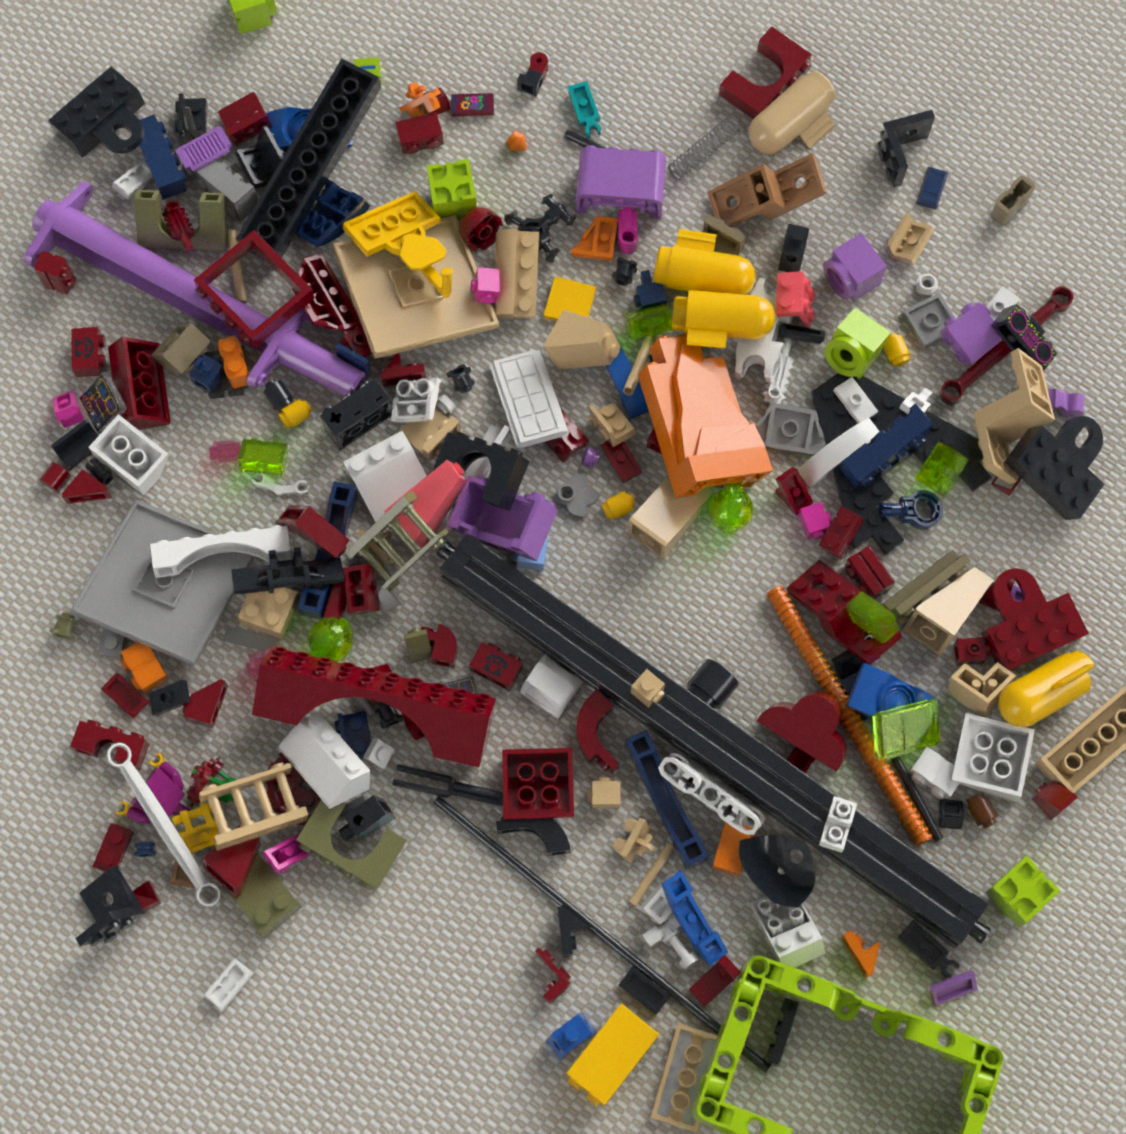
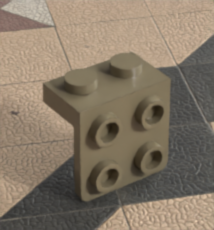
[702,215,746,255]

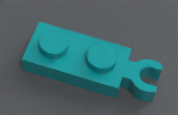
[567,81,601,138]

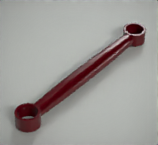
[940,286,1073,405]

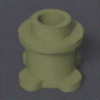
[49,612,78,641]

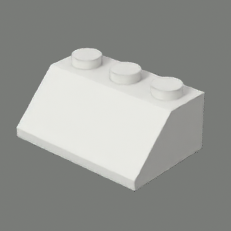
[89,414,169,495]

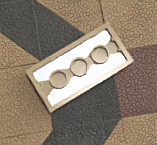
[650,1023,718,1133]

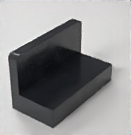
[51,419,99,470]

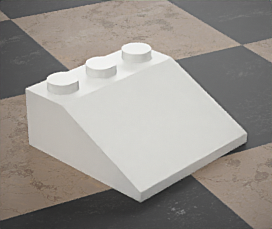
[343,431,426,523]
[951,713,1035,802]

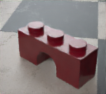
[70,719,150,770]

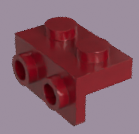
[545,409,589,462]

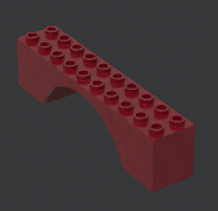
[252,647,496,767]

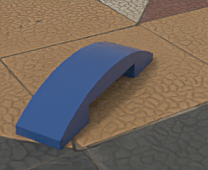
[605,340,649,420]
[661,871,729,965]

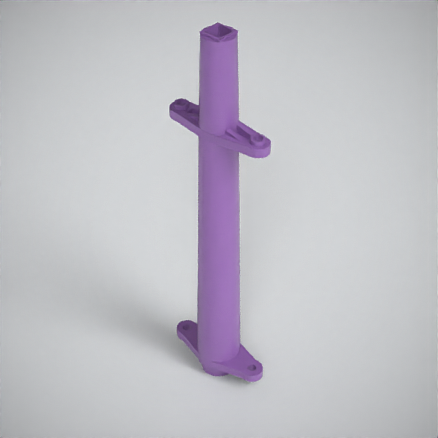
[24,181,365,396]

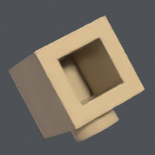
[631,669,665,708]
[587,777,621,809]

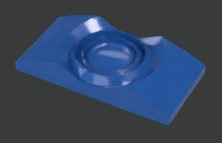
[266,107,352,152]
[845,663,939,743]

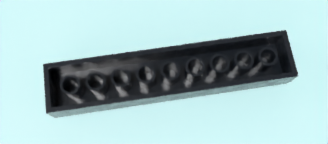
[236,58,381,260]

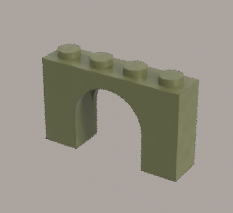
[133,190,227,252]
[296,799,407,891]

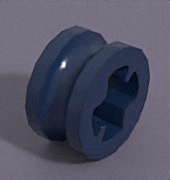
[134,842,156,857]

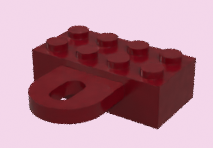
[981,568,1089,671]

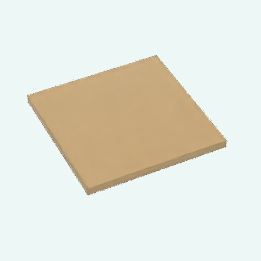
[332,215,500,359]

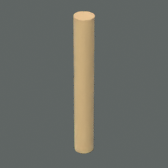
[628,843,675,907]

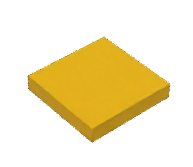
[543,276,597,321]

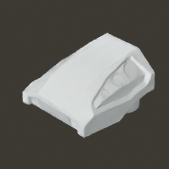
[391,378,442,423]
[520,654,583,720]

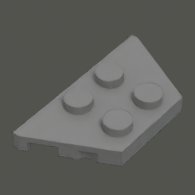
[755,403,826,456]

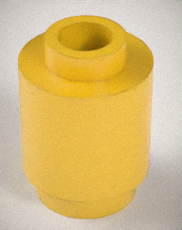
[883,333,910,368]
[278,399,312,429]
[601,491,636,520]

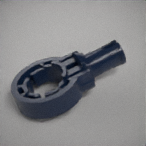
[878,490,943,530]

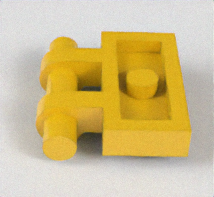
[172,802,219,853]

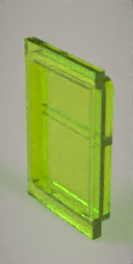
[872,698,940,759]

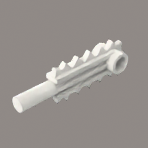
[762,338,794,405]

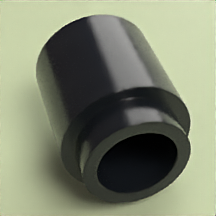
[263,379,293,413]

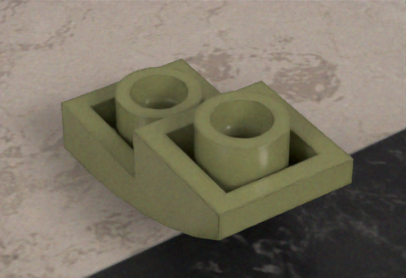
[404,628,432,663]

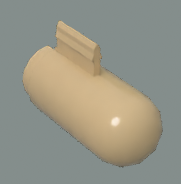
[748,71,835,155]

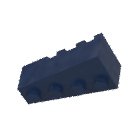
[839,403,933,489]

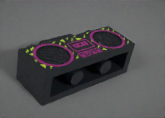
[991,304,1057,370]

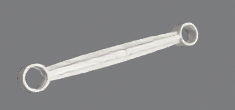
[106,743,221,906]

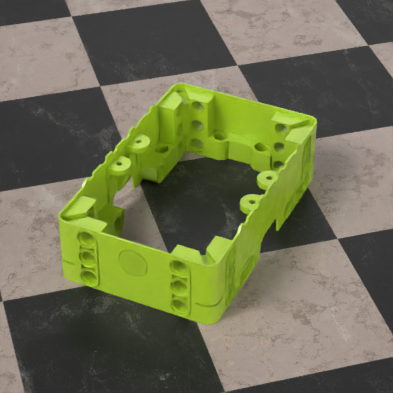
[691,956,1004,1134]

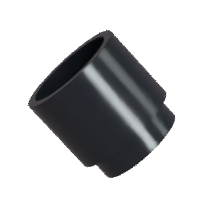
[687,659,739,709]

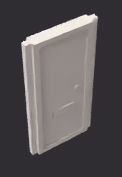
[489,350,568,448]

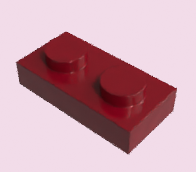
[601,441,642,484]
[92,823,134,872]

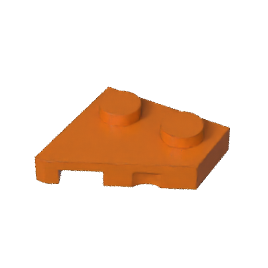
[571,216,618,261]

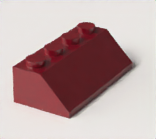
[108,336,171,430]

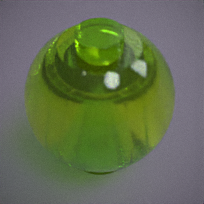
[709,483,754,534]
[308,617,354,662]

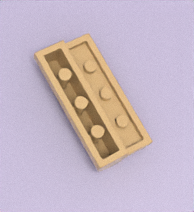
[493,229,539,320]

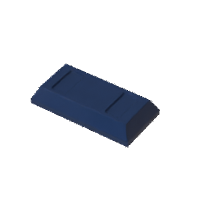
[916,167,948,210]

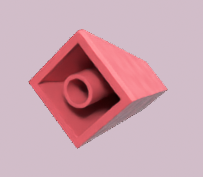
[384,460,466,549]

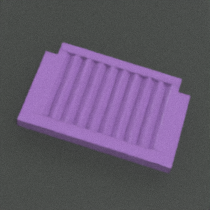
[175,125,232,172]

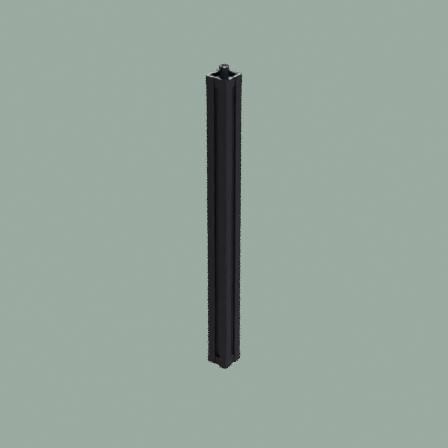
[437,533,991,948]

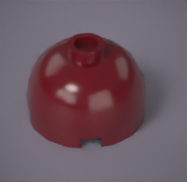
[459,207,503,251]

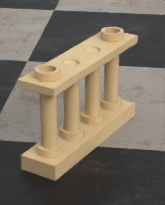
[199,763,308,850]

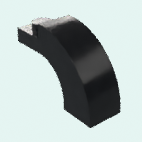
[496,817,571,856]

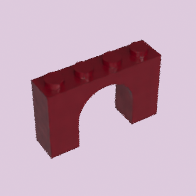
[719,26,812,119]

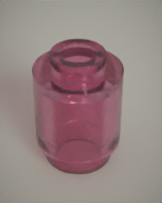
[209,440,242,464]

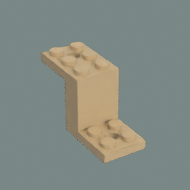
[974,348,1055,484]

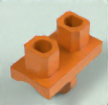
[399,82,440,118]

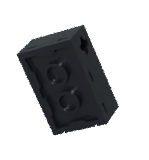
[320,379,393,451]

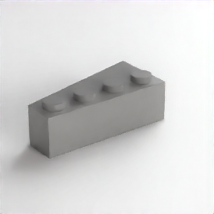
[181,159,258,222]

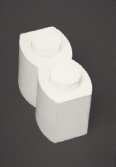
[909,747,959,799]

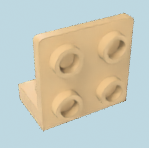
[399,407,461,461]

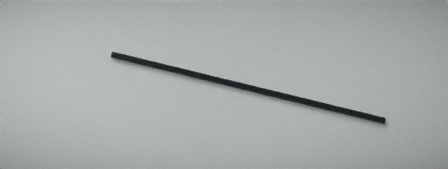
[433,796,771,1073]

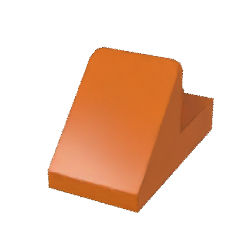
[841,930,880,979]

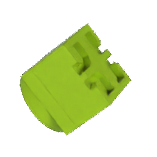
[228,0,278,35]
[426,159,477,220]
[824,308,891,379]
[986,855,1061,928]

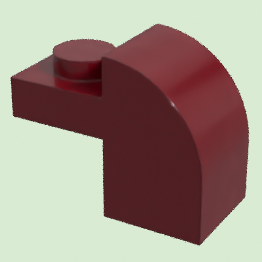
[414,624,458,668]

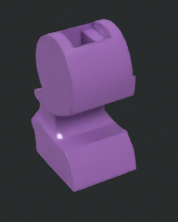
[1047,389,1085,417]

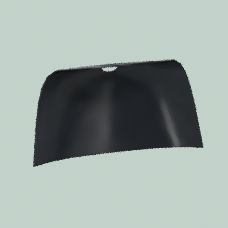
[739,835,816,907]

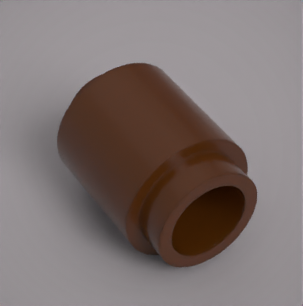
[966,792,998,829]

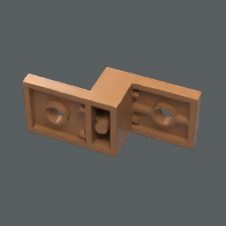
[707,153,827,227]

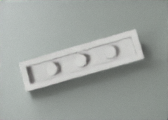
[453,424,511,505]

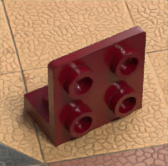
[218,92,273,147]

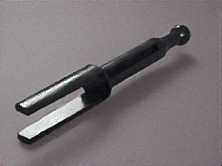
[392,764,503,807]

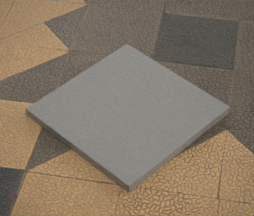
[70,499,255,666]

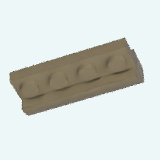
[879,550,971,626]

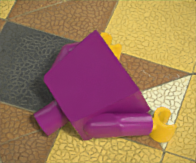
[116,753,190,824]

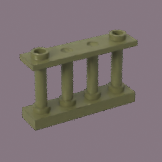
[344,491,448,592]

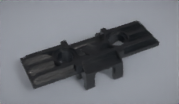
[231,547,344,594]

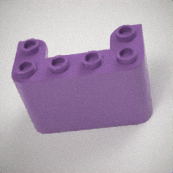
[576,145,666,219]
[447,475,558,561]

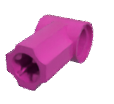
[618,207,638,254]

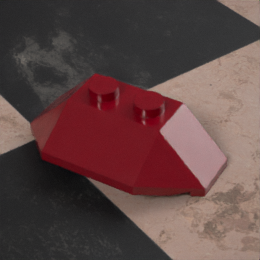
[292,253,361,332]

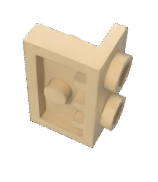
[588,402,636,447]

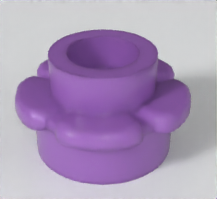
[582,447,600,468]

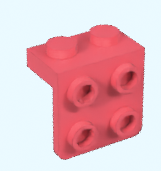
[776,271,815,328]

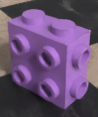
[940,302,1002,366]

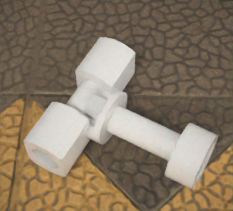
[642,914,699,971]

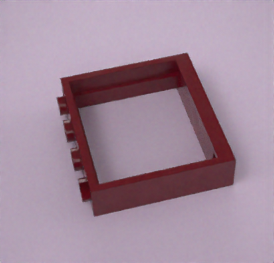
[194,230,315,348]

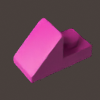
[52,390,84,428]
[263,833,312,874]

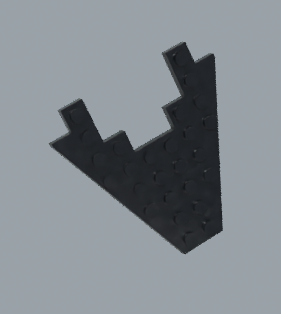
[811,373,992,555]

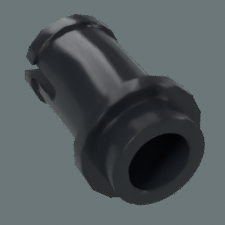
[85,458,113,486]

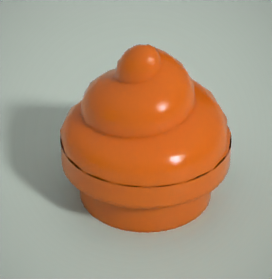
[505,130,527,152]

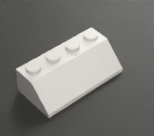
[279,712,370,809]

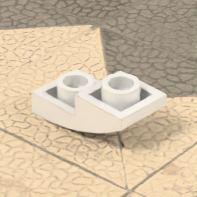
[819,796,857,853]

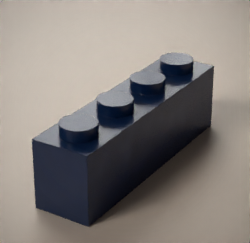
[140,114,187,200]

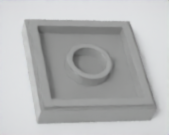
[901,293,954,350]

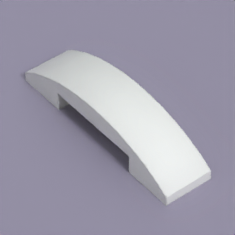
[798,418,879,488]

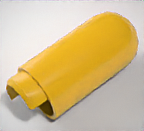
[653,229,756,295]
[671,290,775,348]
[998,651,1094,727]

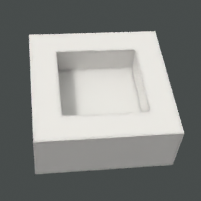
[363,738,394,770]

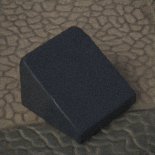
[938,799,964,829]

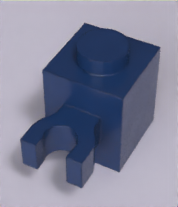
[633,270,667,315]
[189,355,226,394]

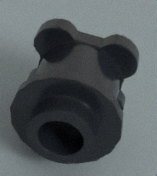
[612,257,638,286]
[446,364,475,393]
[375,702,403,729]

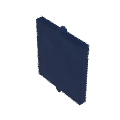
[336,343,370,380]

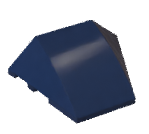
[297,179,371,247]

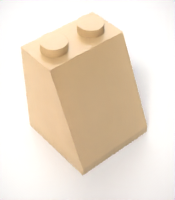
[543,310,621,370]

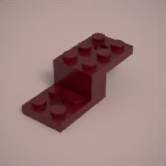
[786,560,902,665]

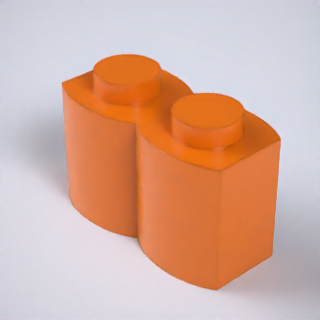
[218,335,249,389]
[120,642,169,693]

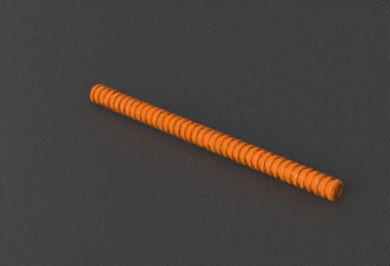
[766,586,932,847]

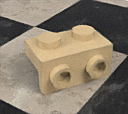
[886,213,934,265]

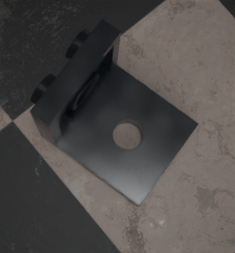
[878,110,935,187]
[75,866,145,947]

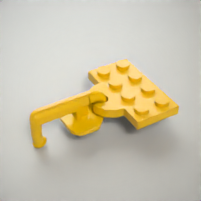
[343,190,453,298]

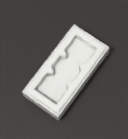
[112,160,154,200]
[986,286,1020,321]
[834,377,878,423]
[203,958,254,1011]

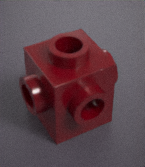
[340,325,372,358]

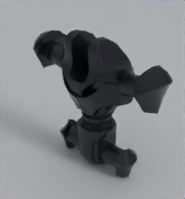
[504,194,576,263]

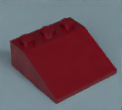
[502,748,574,820]

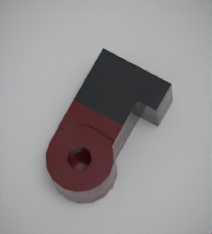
[517,52,548,97]

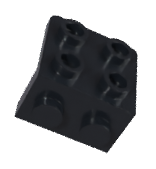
[235,125,284,189]

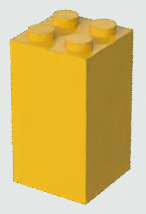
[566,1003,659,1107]

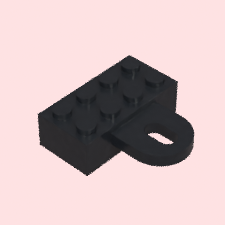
[48,66,145,158]
[1004,416,1105,520]

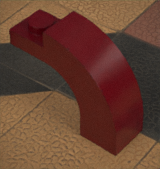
[577,689,619,774]

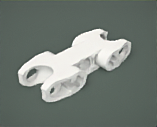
[735,278,793,383]
[658,752,766,835]

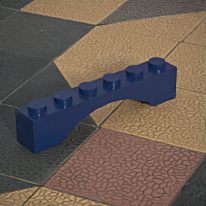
[298,481,358,620]
[625,730,709,870]

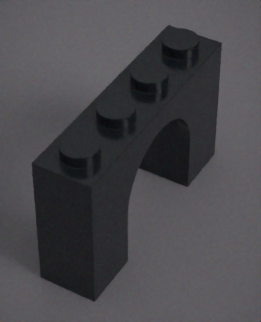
[432,431,530,511]

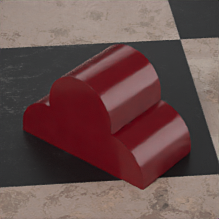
[757,691,847,772]

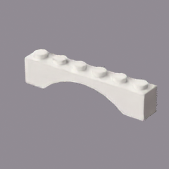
[150,525,292,578]

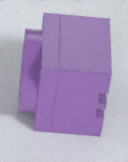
[823,233,887,302]

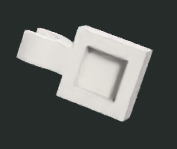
[900,387,933,414]

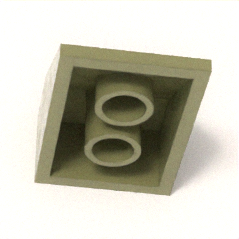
[224,853,302,938]

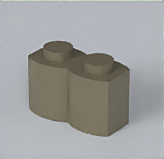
[991,176,1035,225]

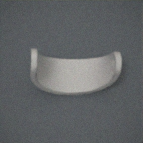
[376,578,402,611]

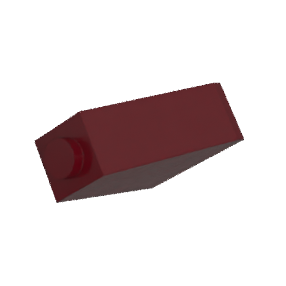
[203,823,261,898]

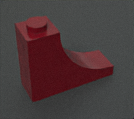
[275,505,350,558]

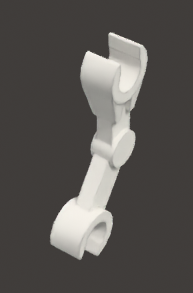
[251,471,309,497]

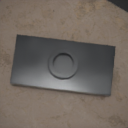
[149,680,191,716]

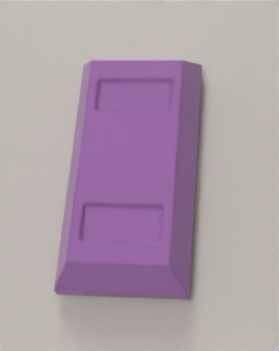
[930,971,978,1007]

